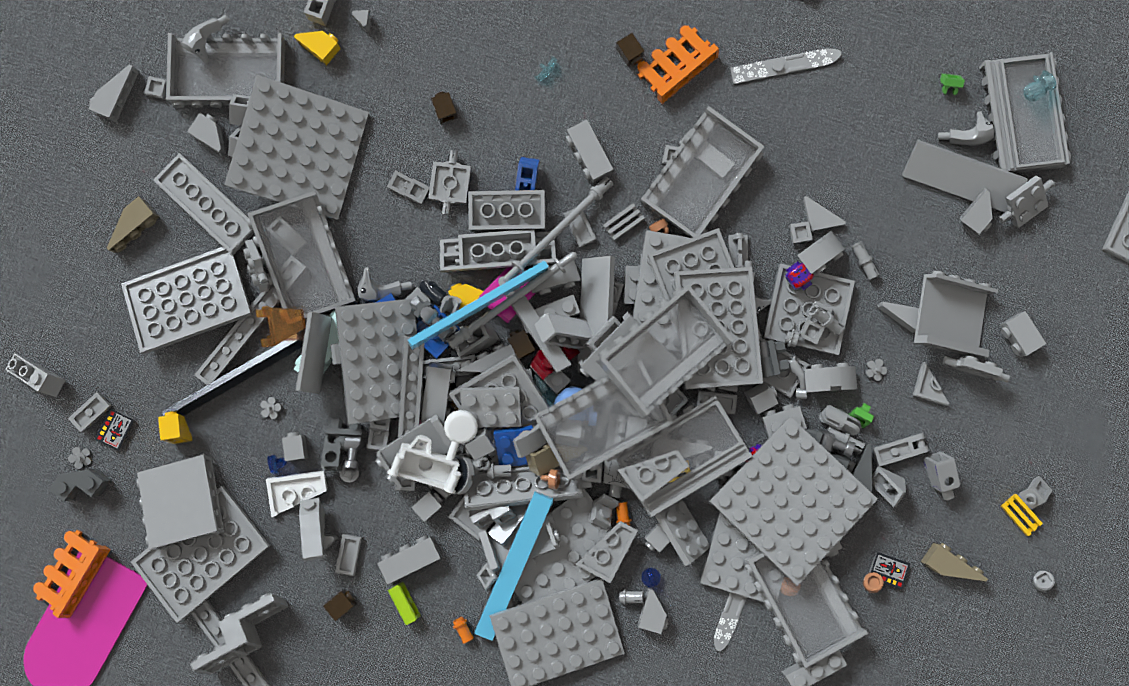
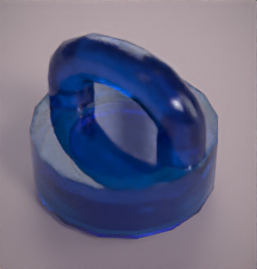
[267,454,287,474]
[641,567,661,588]

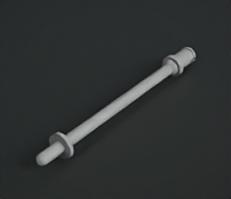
[503,177,613,283]
[446,252,577,349]

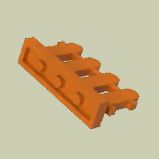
[637,26,719,104]
[33,530,111,618]

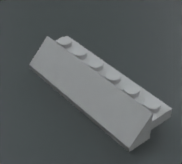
[440,229,556,272]

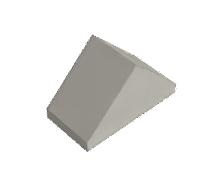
[872,467,906,507]

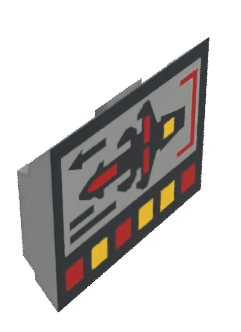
[94,408,134,451]
[869,552,910,590]

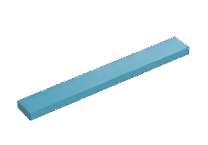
[408,261,549,350]
[474,491,553,641]

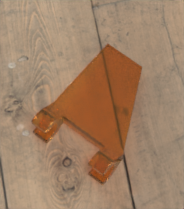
[255,306,306,347]

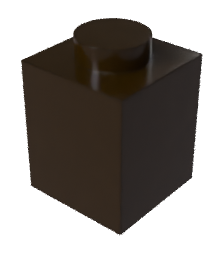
[616,33,645,66]
[431,92,458,124]
[507,329,535,360]
[323,589,357,621]

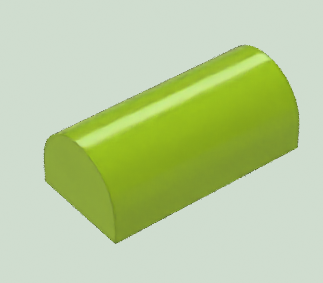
[387,582,421,625]

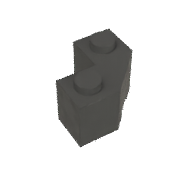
[48,469,112,501]

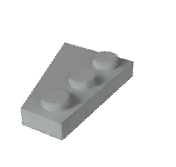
[617,450,689,502]
[576,521,638,583]

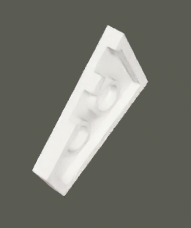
[266,471,328,517]

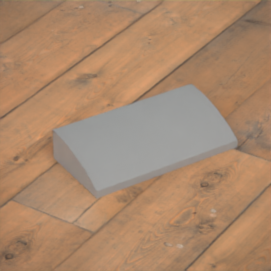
[468,190,546,231]
[296,311,332,394]

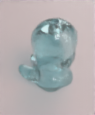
[1023,70,1056,101]

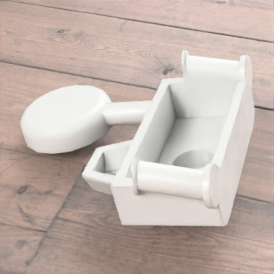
[387,410,478,494]

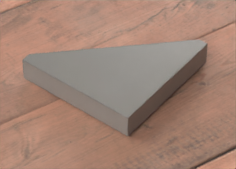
[803,196,846,232]
[913,362,949,406]

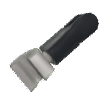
[420,281,462,314]

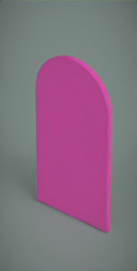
[24,552,148,686]

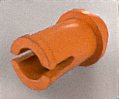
[616,502,632,525]
[453,616,474,644]

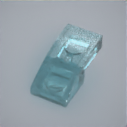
[533,374,553,406]

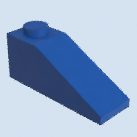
[515,157,540,191]

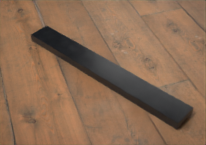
[161,334,304,416]

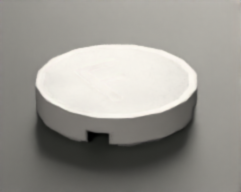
[454,455,474,495]

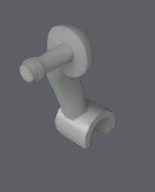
[788,355,808,399]

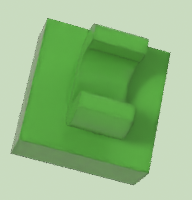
[940,74,965,95]
[849,403,874,428]

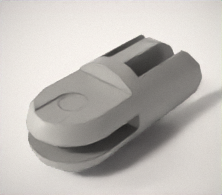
[818,405,861,435]

